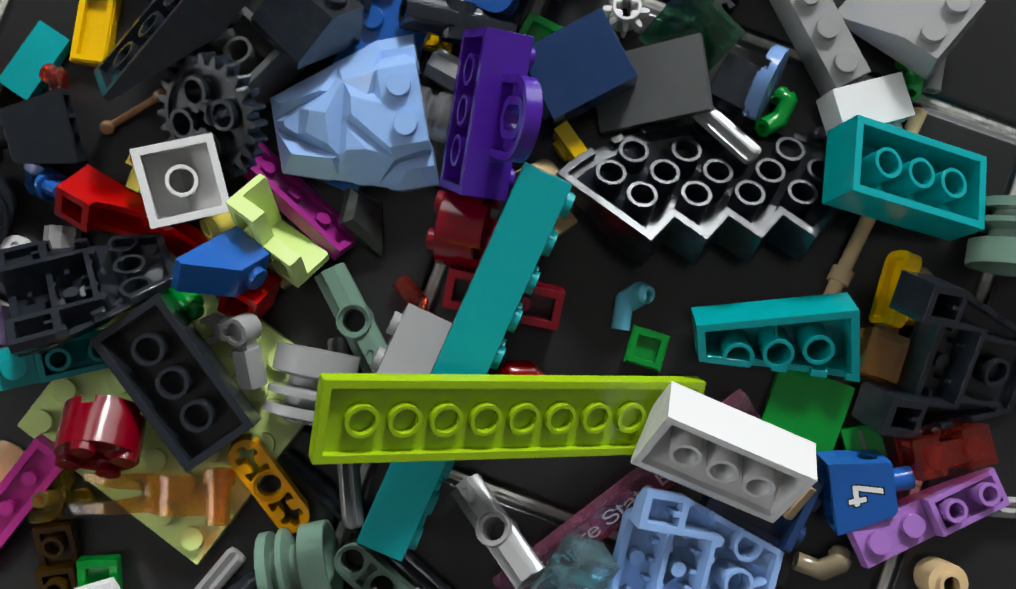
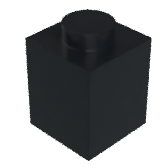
[710,52,761,118]

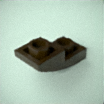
[32,518,82,589]

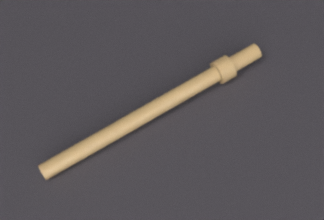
[823,107,928,294]

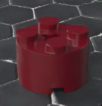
[426,190,499,271]
[53,395,147,479]

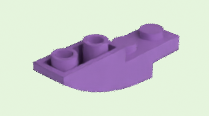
[846,467,1011,569]

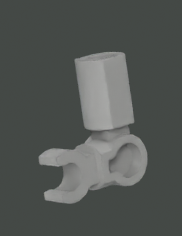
[199,312,268,390]

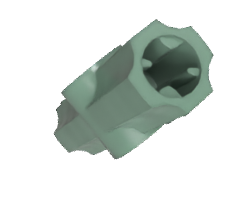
[314,262,387,373]

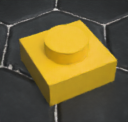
[552,120,588,162]

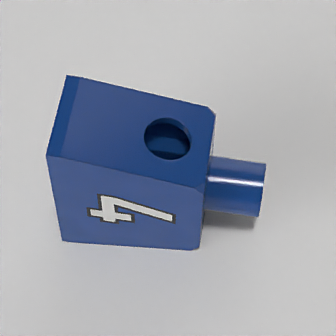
[816,449,916,535]

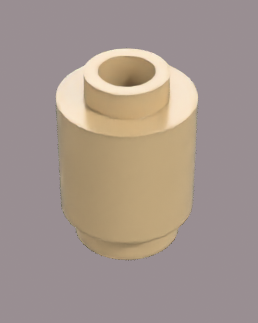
[913,556,969,589]

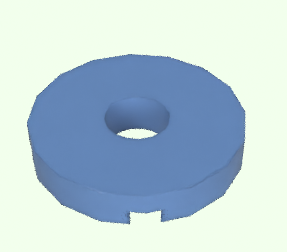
[743,44,790,121]

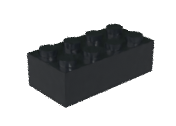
[89,292,262,473]

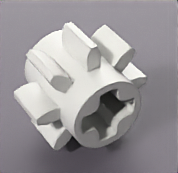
[602,0,650,38]

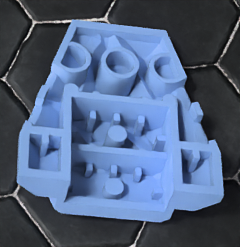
[270,34,439,192]
[605,487,784,589]

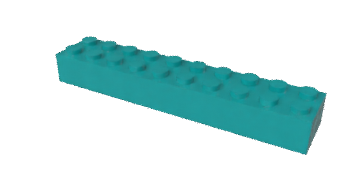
[356,162,576,562]

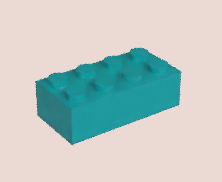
[822,115,987,241]

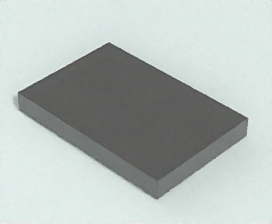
[596,33,714,135]

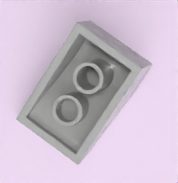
[838,0,986,80]

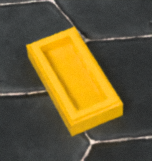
[69,0,122,67]

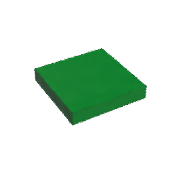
[759,370,856,452]

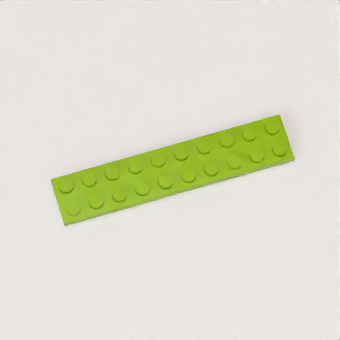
[308,373,706,465]

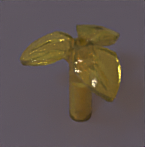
[28,469,96,524]

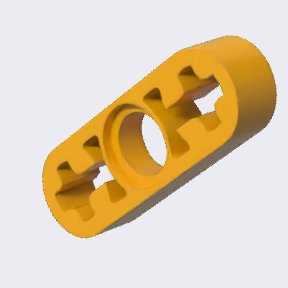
[228,434,310,533]

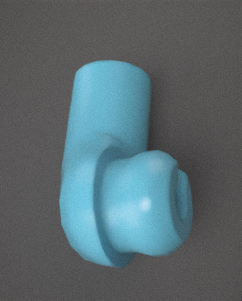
[611,282,655,331]

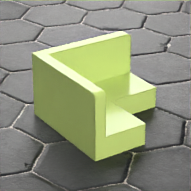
[225,174,329,288]

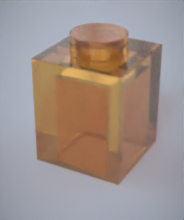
[860,322,911,384]

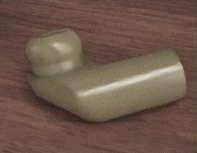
[791,545,852,580]

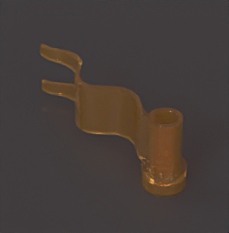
[82,467,236,526]

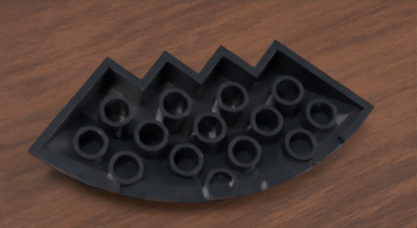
[556,121,842,266]

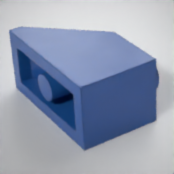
[171,226,271,298]

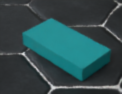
[0,20,72,100]

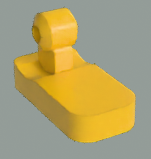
[869,250,922,328]

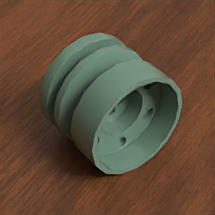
[964,195,1016,277]
[254,519,344,589]

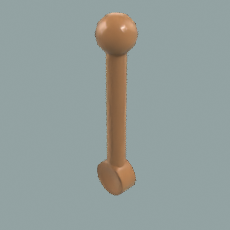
[99,88,167,135]

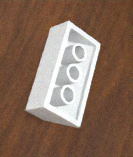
[631,381,817,523]

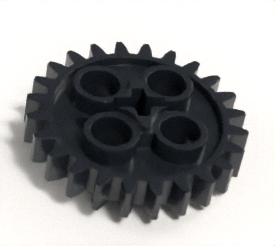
[157,51,268,181]

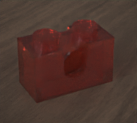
[894,422,999,481]

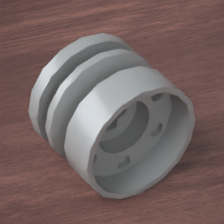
[263,342,361,426]

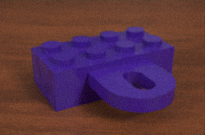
[439,27,543,201]

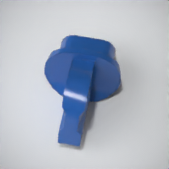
[24,164,68,201]

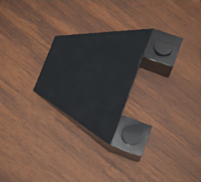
[851,270,1016,438]

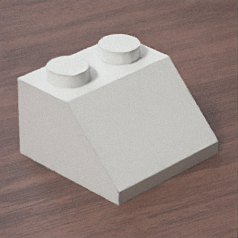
[129,133,229,229]

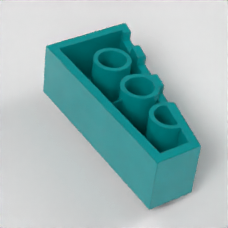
[691,292,860,382]

